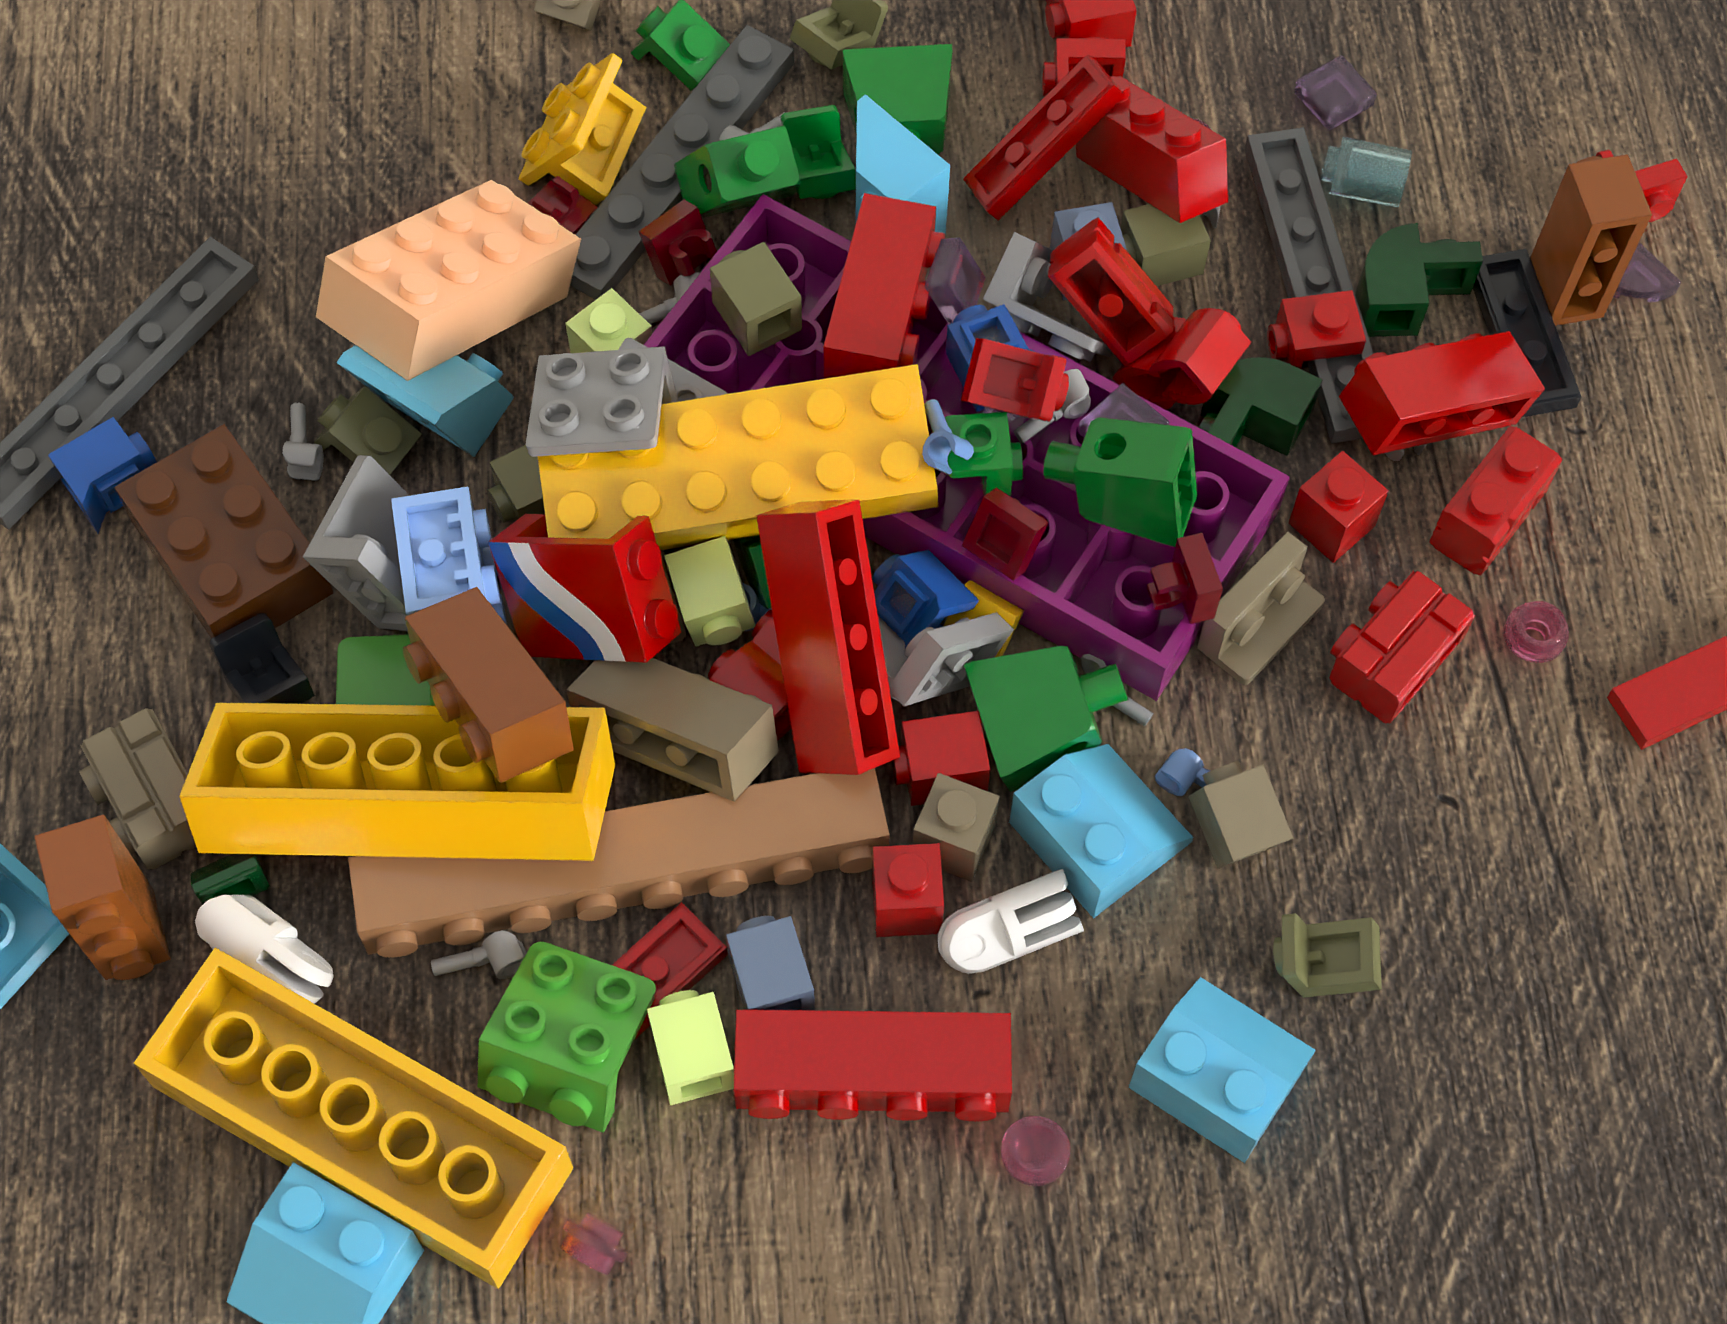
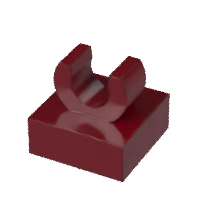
[528,176,598,235]
[638,199,717,285]
[962,487,1049,581]
[1147,533,1223,624]

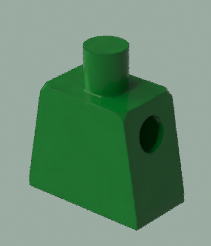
[843,44,953,154]
[674,126,801,218]
[1043,417,1197,547]
[964,646,1128,792]

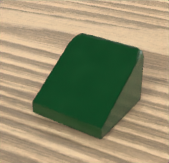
[190,854,270,905]

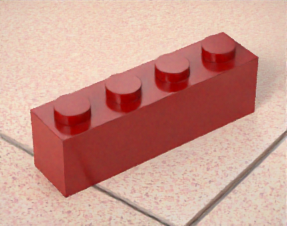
[756,499,900,775]
[734,1009,1012,1122]

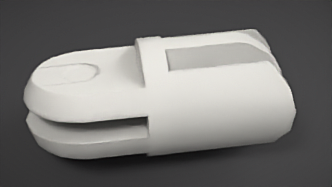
[938,869,1084,974]
[195,895,334,1003]

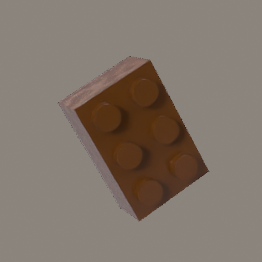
[114,424,334,639]

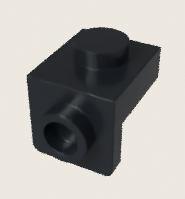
[209,613,315,704]

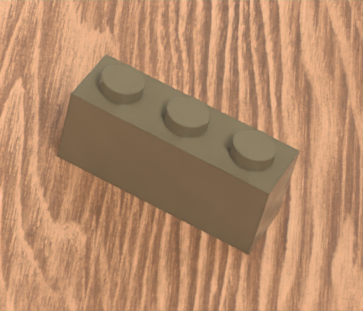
[566,657,779,802]

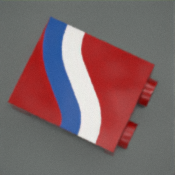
[488,514,682,663]

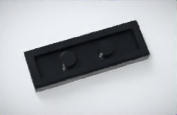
[1473,248,1581,417]

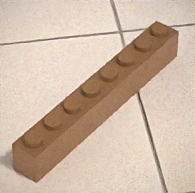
[348,768,890,958]

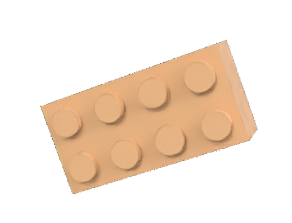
[316,180,581,381]

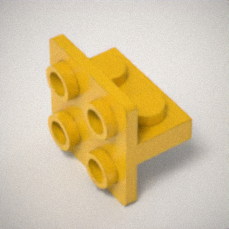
[519,53,647,205]

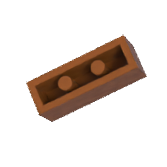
[1530,154,1652,326]
[403,587,574,783]
[34,814,171,980]

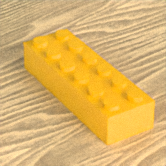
[537,364,938,550]
[179,703,615,861]
[133,948,573,1289]

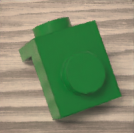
[630,0,730,91]
[781,105,856,199]
[945,412,1023,497]

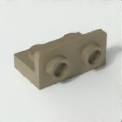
[1197,532,1325,685]

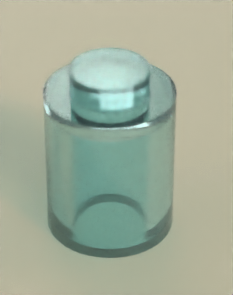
[1320,136,1412,208]

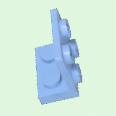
[391,486,507,625]

